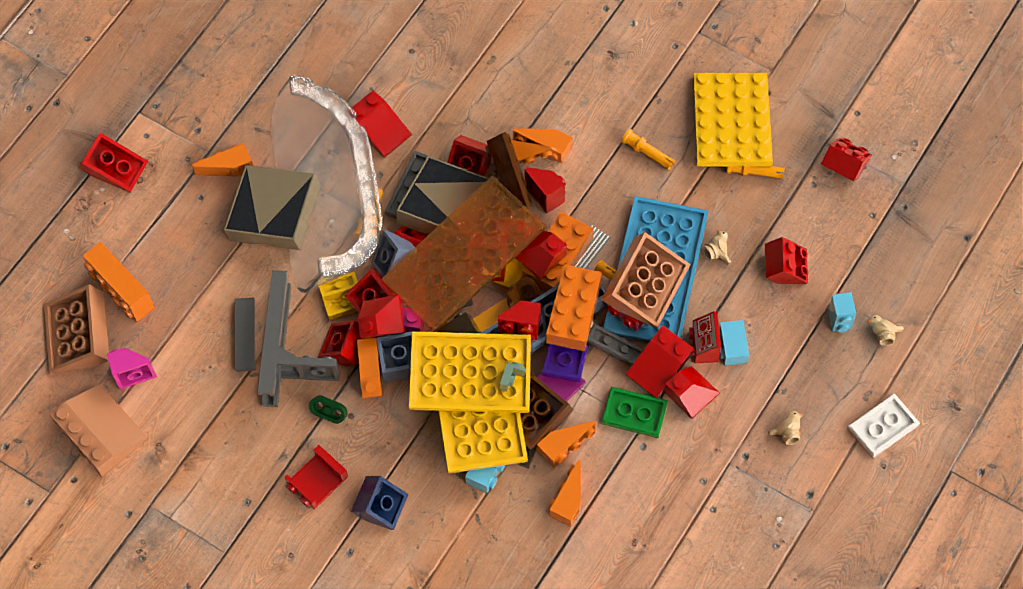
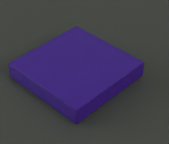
[542,344,588,382]

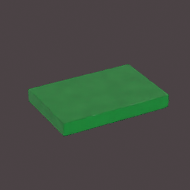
[601,387,668,439]

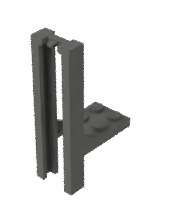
[258,270,340,407]

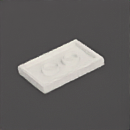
[848,393,920,458]

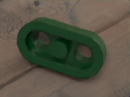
[309,395,348,424]

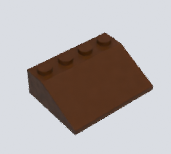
[485,132,533,213]
[520,372,573,450]

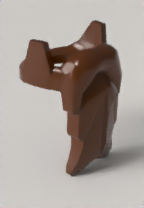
[506,275,540,308]

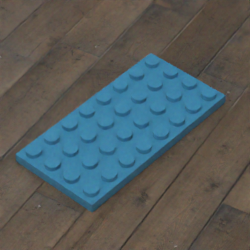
[604,196,709,343]

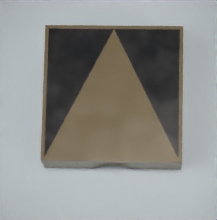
[397,156,497,250]
[224,165,321,250]

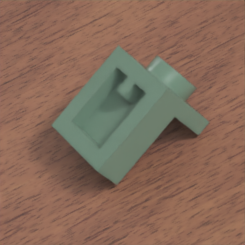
[499,362,526,392]

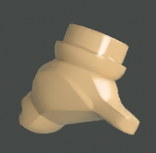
[703,230,731,265]
[868,315,904,346]
[769,411,803,445]

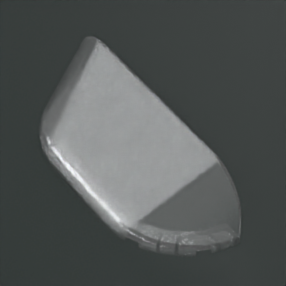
[271,75,383,293]

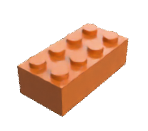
[522,211,594,292]
[83,242,155,322]
[546,264,602,351]

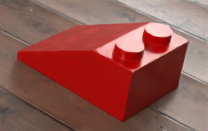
[346,90,412,158]
[78,132,148,192]
[625,325,694,398]

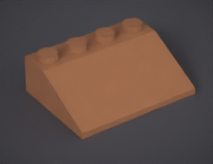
[601,232,691,328]
[44,285,109,374]
[50,384,148,476]

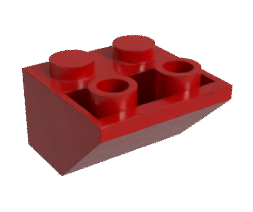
[821,138,872,181]
[765,237,808,284]
[498,301,541,341]

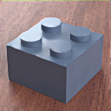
[377,331,415,382]

